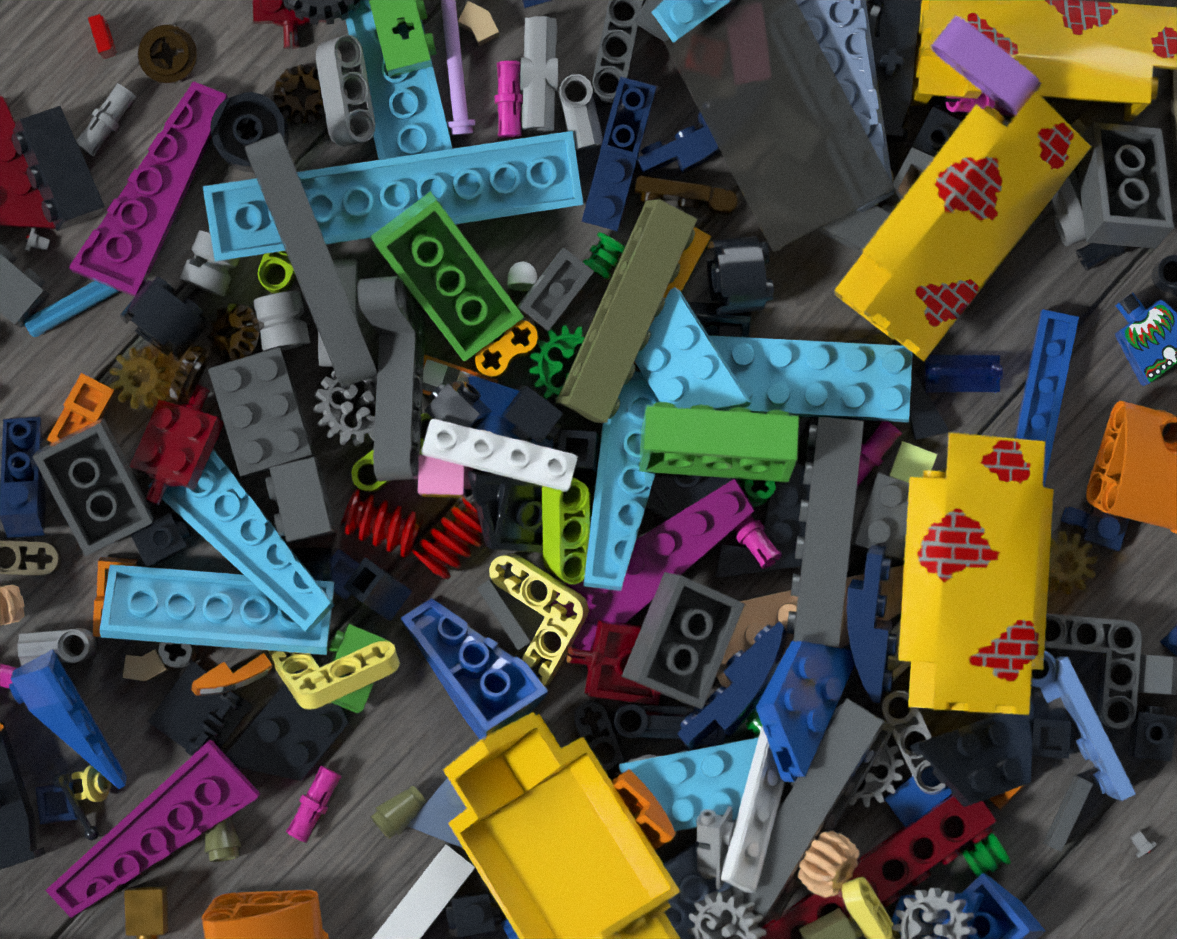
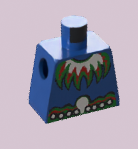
[1115,292,1177,386]

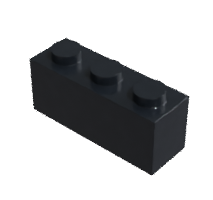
[12,106,105,231]

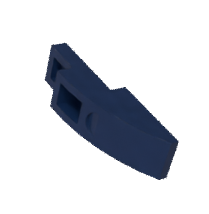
[581,77,656,231]
[637,81,769,176]
[847,545,898,703]
[677,622,788,751]

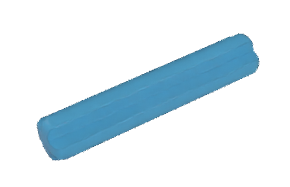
[24,281,119,337]

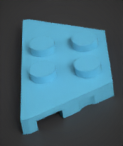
[635,287,752,411]
[619,738,759,831]

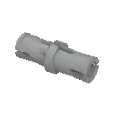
[76,83,137,157]

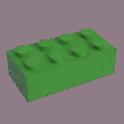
[371,191,524,362]
[639,402,799,482]

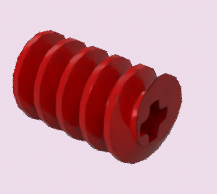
[340,488,424,558]
[411,497,483,580]

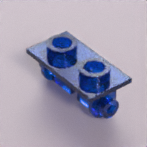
[925,355,1003,392]

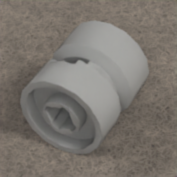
[179,230,241,297]
[253,291,310,352]

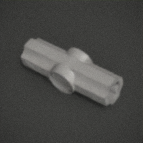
[520,16,558,132]

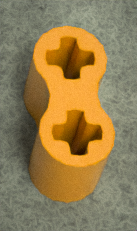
[475,320,538,379]

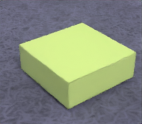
[889,441,937,483]

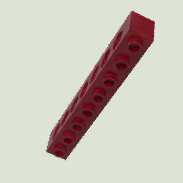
[759,794,996,939]

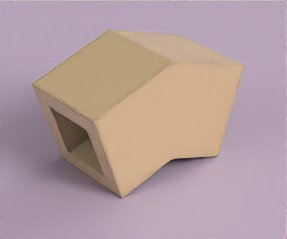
[458,1,500,46]
[123,649,169,681]

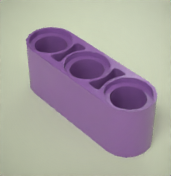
[931,16,1041,115]

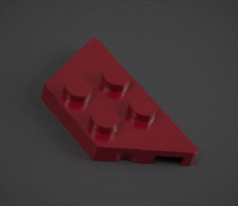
[0,96,56,229]

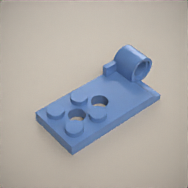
[1031,650,1135,801]

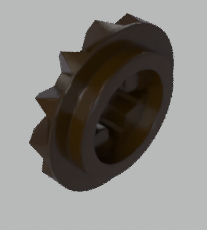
[138,24,197,84]
[273,64,325,124]
[207,303,260,362]
[169,345,208,402]

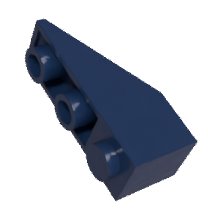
[0,417,46,538]

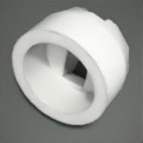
[507,261,537,291]

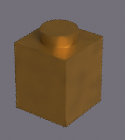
[124,886,168,939]

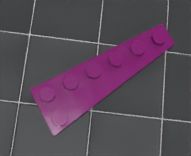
[69,81,228,297]
[545,478,755,650]
[45,739,261,918]

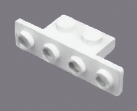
[422,419,577,491]

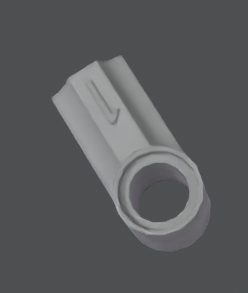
[559,74,603,151]
[1050,170,1086,246]
[17,628,97,666]

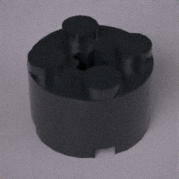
[210,92,289,173]
[707,236,774,315]
[120,276,207,362]

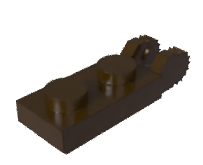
[634,176,739,215]

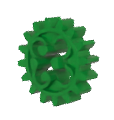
[530,326,585,406]

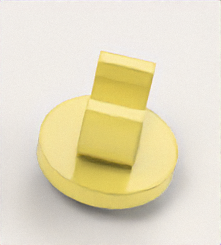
[71,765,111,802]

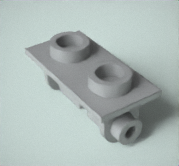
[697,806,736,890]

